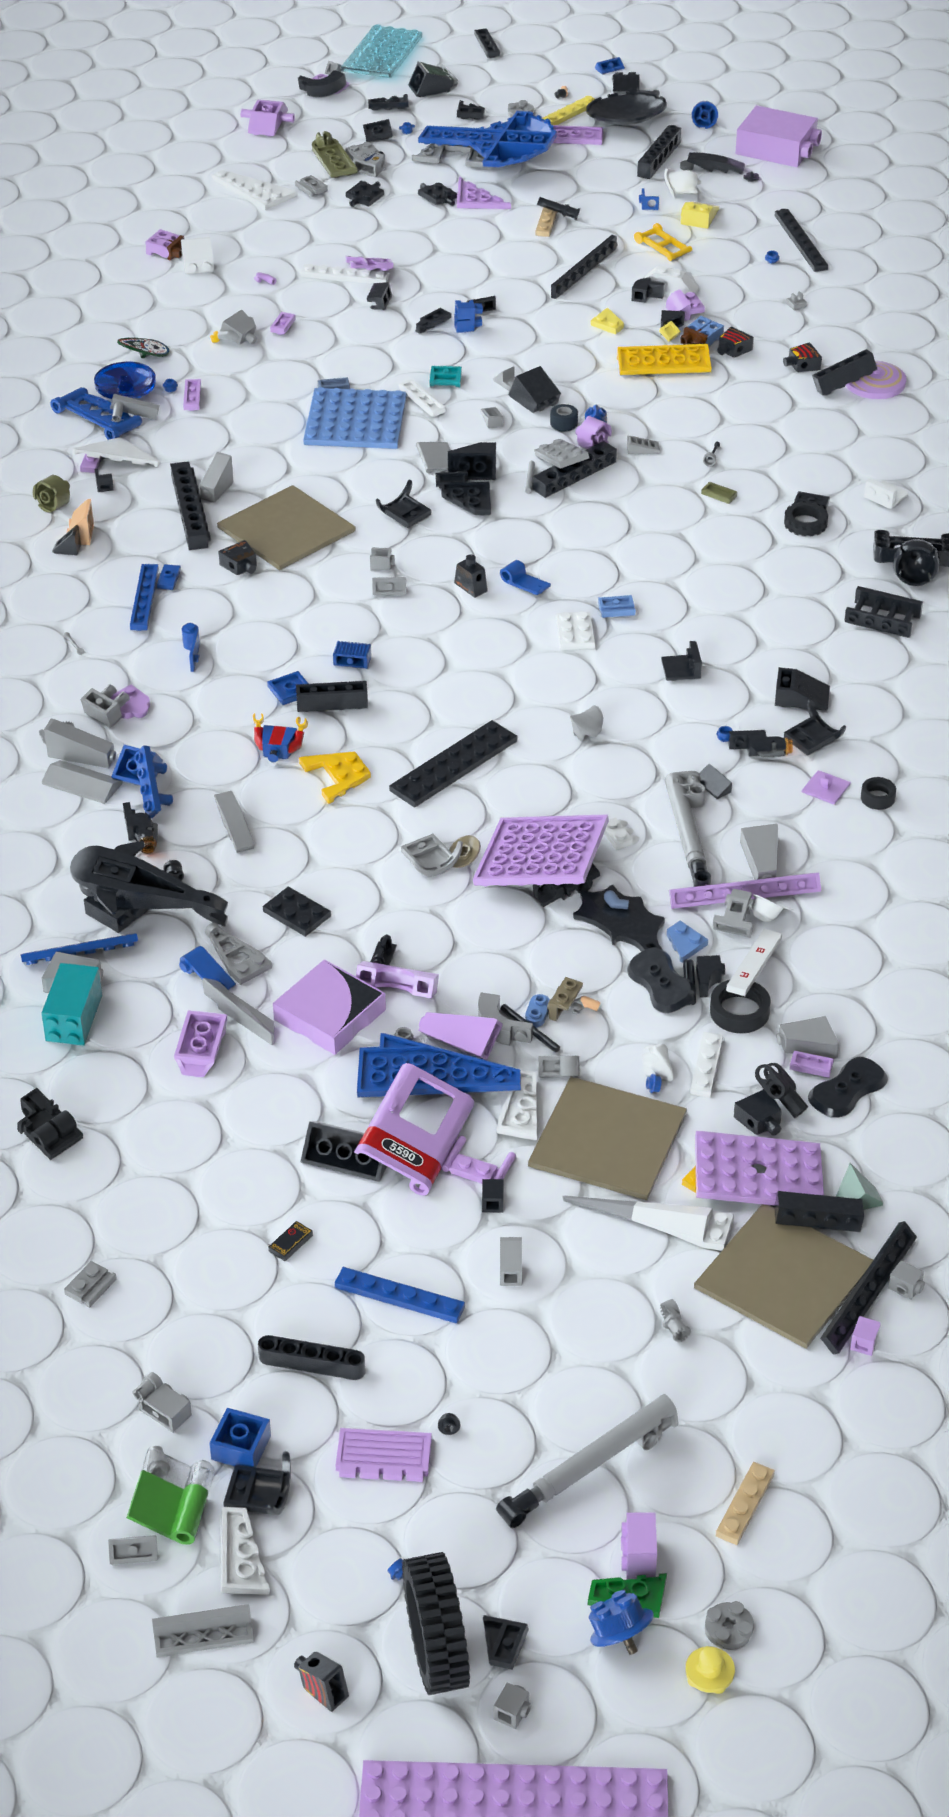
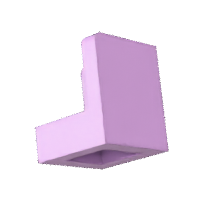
[850,1316,881,1356]

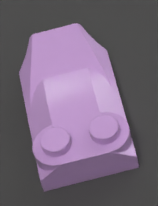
[174,1010,228,1077]

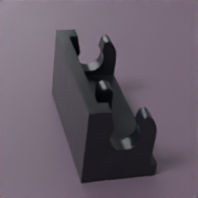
[366,282,392,310]

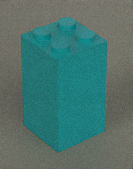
[41,963,102,1045]

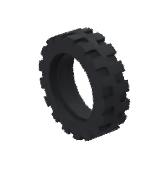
[784,501,828,537]

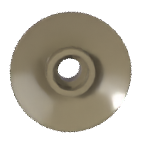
[449,835,481,868]

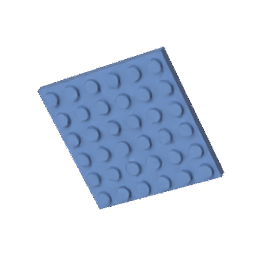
[303,387,407,449]

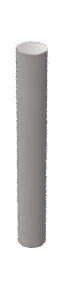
[525,461,535,493]

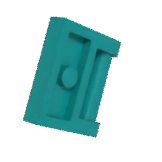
[429,366,462,387]

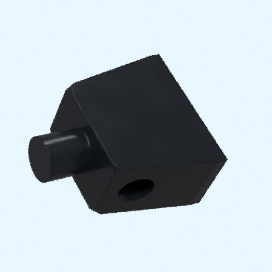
[733,1089,782,1136]

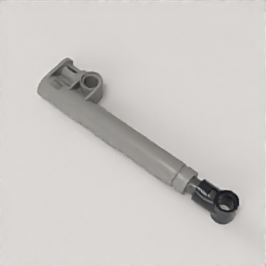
[665,771,711,887]
[496,1394,678,1528]

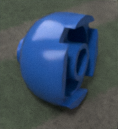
[692,101,718,129]

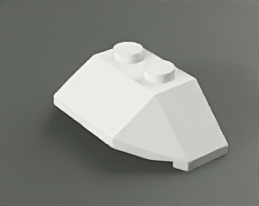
[643,266,699,294]

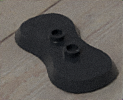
[627,947,696,1013]
[808,1057,888,1118]

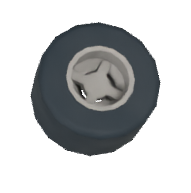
[550,404,578,432]

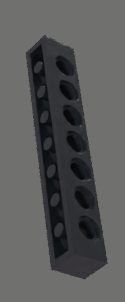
[170,461,211,550]

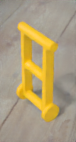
[634,223,692,261]

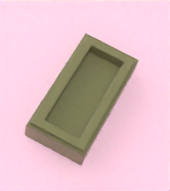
[701,482,737,504]

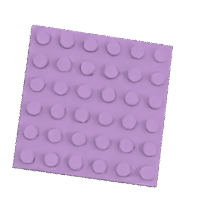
[473,815,609,886]

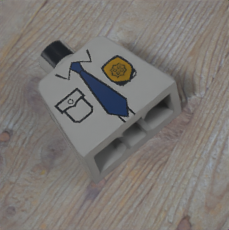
[354,150,385,177]

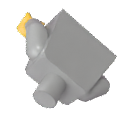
[210,309,258,345]

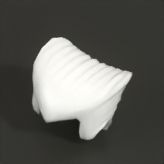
[642,1044,674,1081]

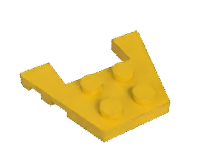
[299,751,371,804]

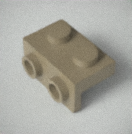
[547,977,583,1021]

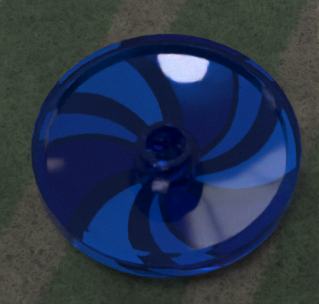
[94,361,156,399]

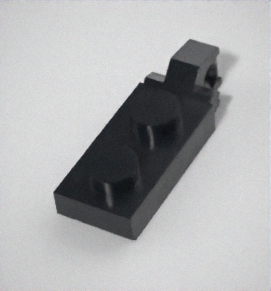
[415,308,452,333]

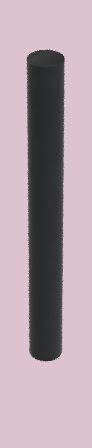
[500,1004,560,1053]

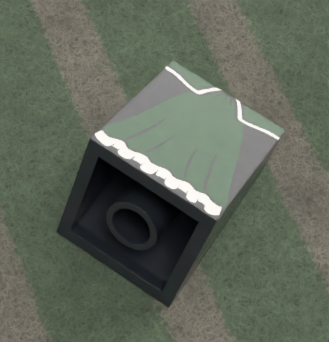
[408,61,454,97]

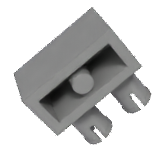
[80,684,130,728]

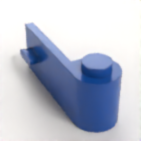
[500,560,551,595]
[181,623,200,672]
[179,946,236,990]

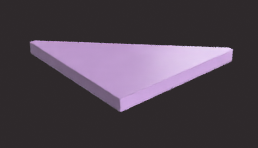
[457,177,511,209]

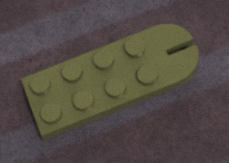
[312,131,357,178]

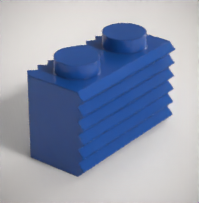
[333,640,371,669]

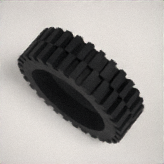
[402,1552,470,1695]

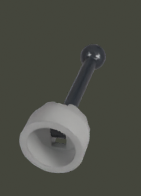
[703,441,720,466]

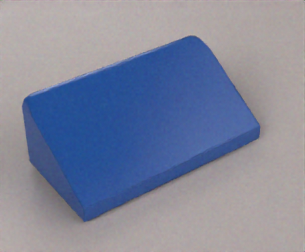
[595,57,625,74]

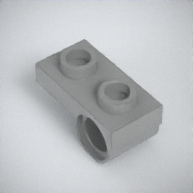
[538,1055,579,1076]

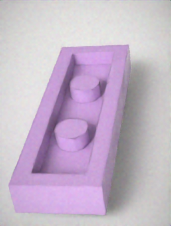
[183,379,201,411]

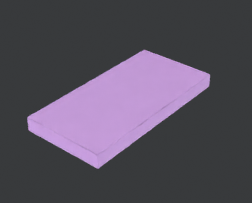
[553,125,603,145]

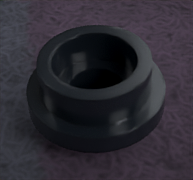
[438,1413,461,1435]

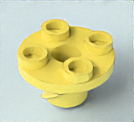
[685,1646,735,1694]

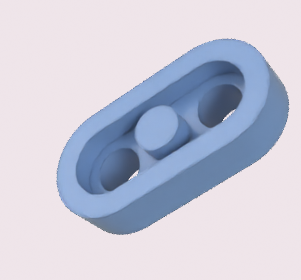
[525,994,550,1027]

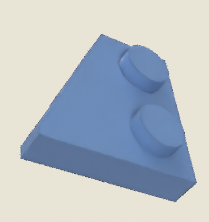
[667,920,708,963]

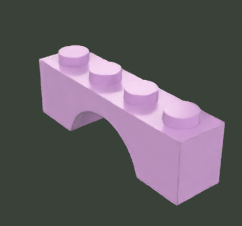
[356,961,439,998]

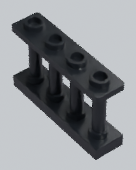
[844,586,923,638]

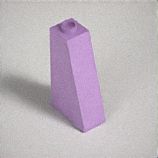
[418,1012,503,1061]

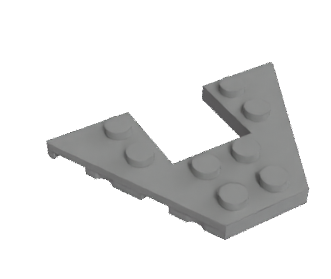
[412,144,493,169]

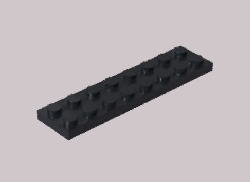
[389,720,518,808]

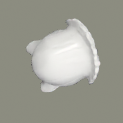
[664,168,701,197]

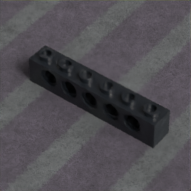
[637,125,681,179]
[532,441,617,498]

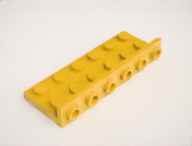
[617,344,711,375]

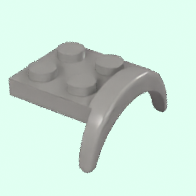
[401,834,463,877]

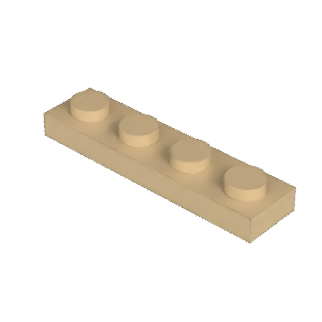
[535,207,558,237]
[716,1461,775,1545]

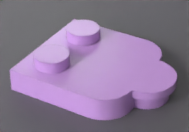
[111,684,150,719]

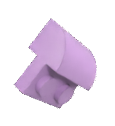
[666,289,705,321]

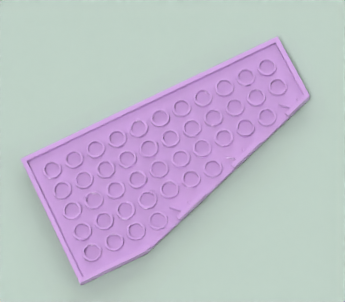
[359,1760,668,1817]

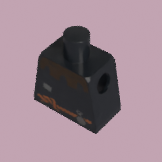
[218,540,257,575]
[454,554,488,598]

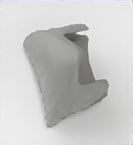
[570,705,603,741]

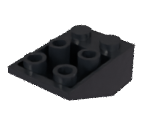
[775,667,830,710]

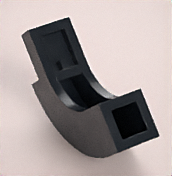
[297,70,346,97]

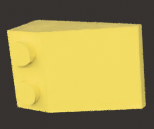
[681,202,720,229]

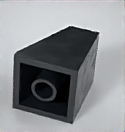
[508,366,561,413]

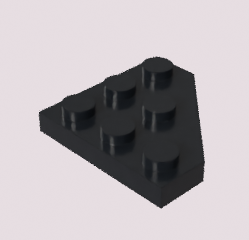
[441,481,491,516]

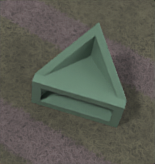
[836,1163,883,1210]

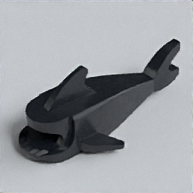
[70,841,228,927]

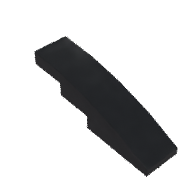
[687,152,745,175]

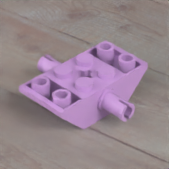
[241,99,295,136]

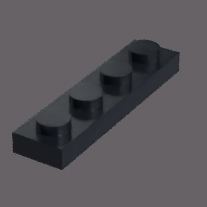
[474,28,500,58]

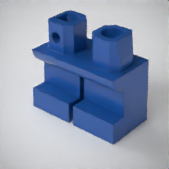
[454,300,483,333]

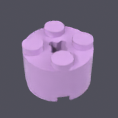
[576,416,612,449]

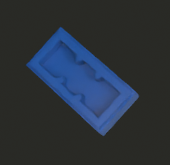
[157,564,181,590]

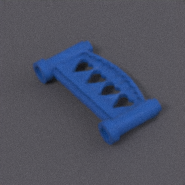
[50,387,142,440]

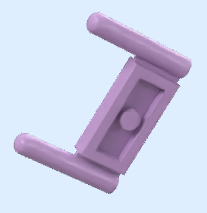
[441,1136,516,1184]

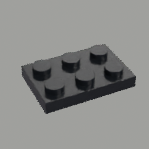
[263,886,331,937]

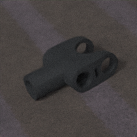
[755,1063,809,1118]

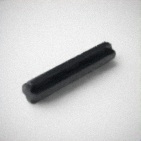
[683,959,696,1005]

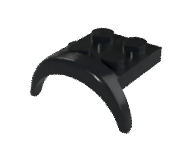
[376,479,431,528]
[784,700,846,756]
[223,1451,291,1515]

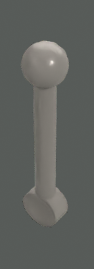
[63,632,84,655]

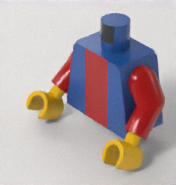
[253,713,308,762]

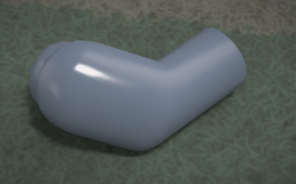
[604,890,629,909]

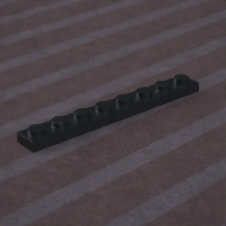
[774,209,828,272]
[551,234,618,299]
[820,1221,917,1355]

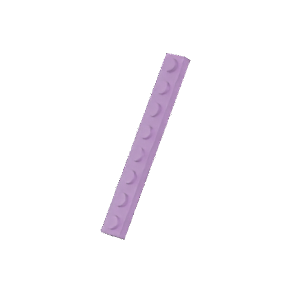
[669,872,821,909]

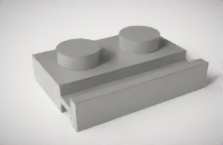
[295,175,328,197]
[64,1261,117,1308]

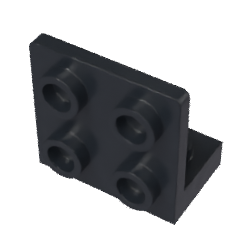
[611,72,639,92]
[661,641,702,681]

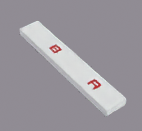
[726,929,782,996]

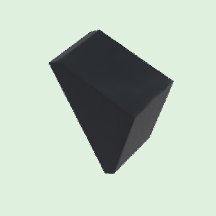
[660,310,685,335]
[52,525,81,556]

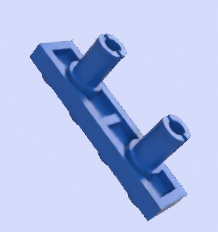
[135,745,173,819]

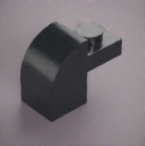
[631,278,664,303]

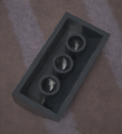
[300,1121,387,1182]

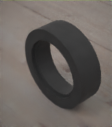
[710,979,771,1033]

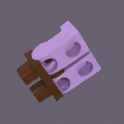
[145,229,184,260]

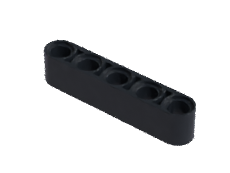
[258,1335,366,1380]

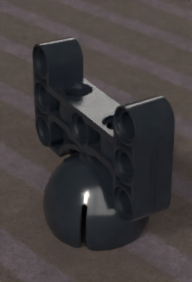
[873,530,949,586]

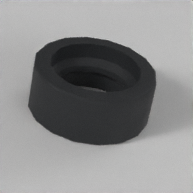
[860,777,897,810]

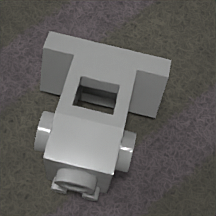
[713,889,754,938]

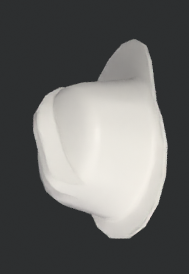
[753,894,793,922]

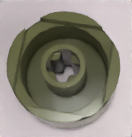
[33,474,70,512]

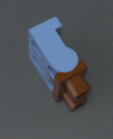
[680,316,724,346]

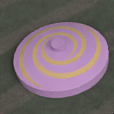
[846,361,906,399]

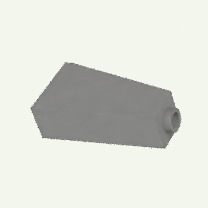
[44,718,116,768]
[740,824,778,880]

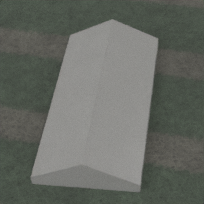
[41,760,123,804]

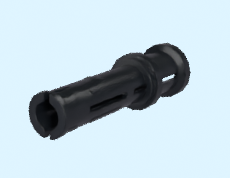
[537,197,581,221]

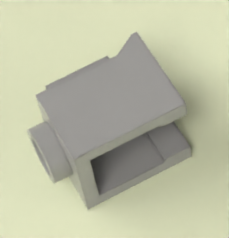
[370,547,395,571]

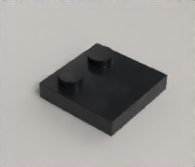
[363,119,393,142]

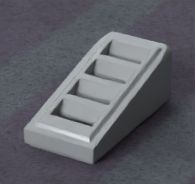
[481,407,503,428]
[627,436,660,454]

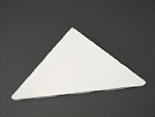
[73,437,160,467]

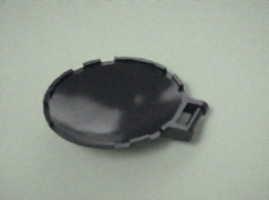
[586,88,667,125]

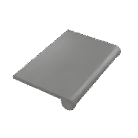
[416,442,450,473]

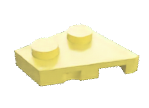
[591,308,624,335]

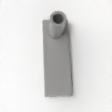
[110,394,160,422]

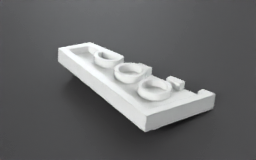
[496,1070,537,1141]
[221,1507,270,1595]

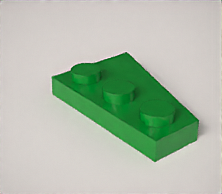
[587,1573,667,1618]

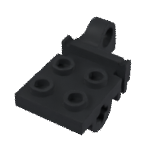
[533,863,600,907]
[17,1088,83,1160]

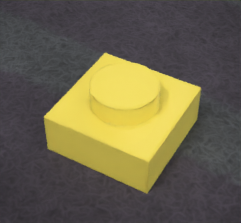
[659,321,681,342]

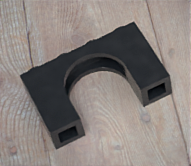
[84,897,149,933]

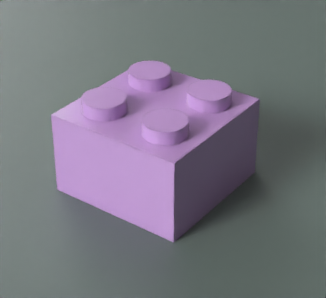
[621,1512,657,1579]

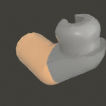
[570,996,600,1014]

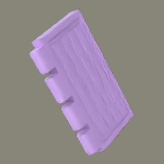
[335,1428,432,1482]

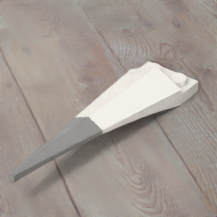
[562,1196,734,1251]

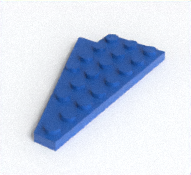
[357,1033,521,1098]

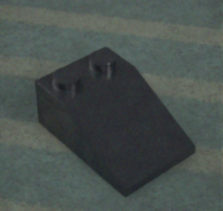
[448,442,496,480]

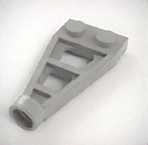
[205,923,272,985]

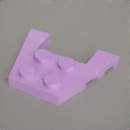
[345,255,393,271]

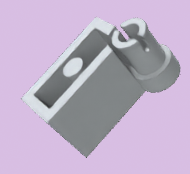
[132,1372,192,1433]

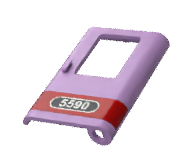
[354,1063,474,1196]

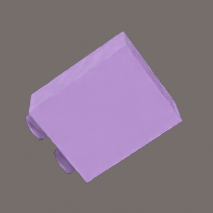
[735,105,822,167]

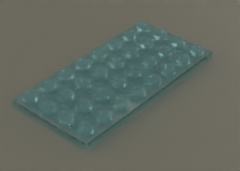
[341,25,422,78]

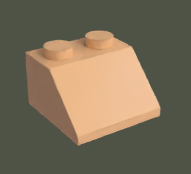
[67,499,94,545]

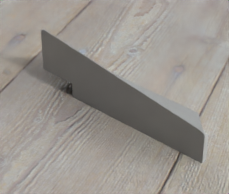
[203,978,274,1045]

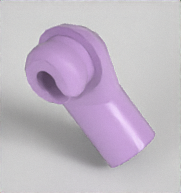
[254,272,276,285]

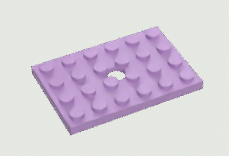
[695,1131,824,1205]

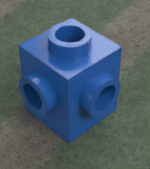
[585,404,607,423]

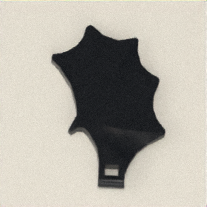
[573,885,665,952]

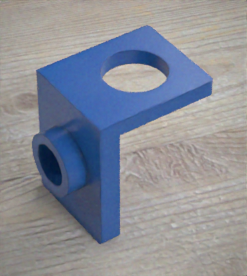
[639,188,659,210]

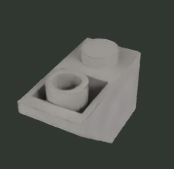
[500,1237,522,1286]

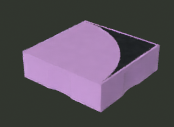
[273,959,386,1055]

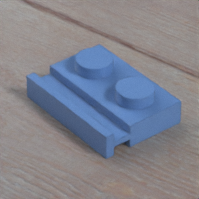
[598,595,636,618]

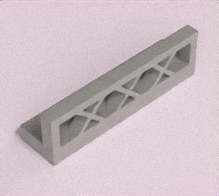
[152,1604,254,1657]

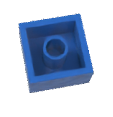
[209,1407,271,1467]

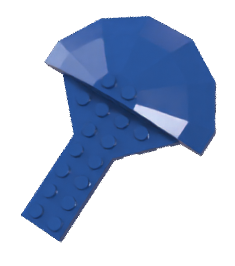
[418,111,557,168]

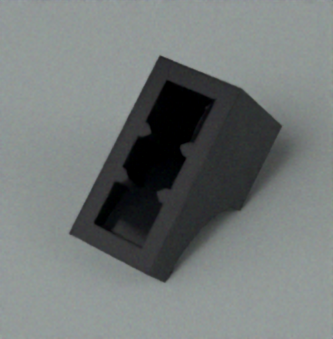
[696,955,725,998]

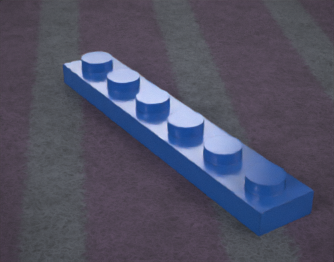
[130,564,159,631]
[20,933,138,965]
[335,1267,465,1324]

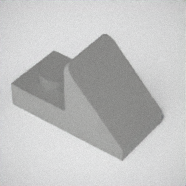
[493,366,515,391]

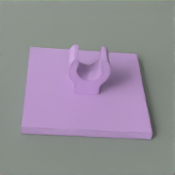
[802,770,851,805]

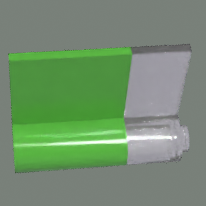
[126,1447,215,1545]

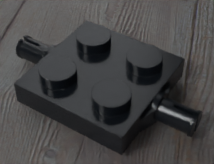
[345,180,384,207]
[418,183,457,206]

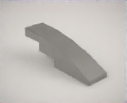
[214,791,254,853]

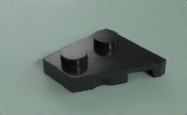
[483,1615,529,1670]

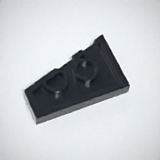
[368,94,409,110]

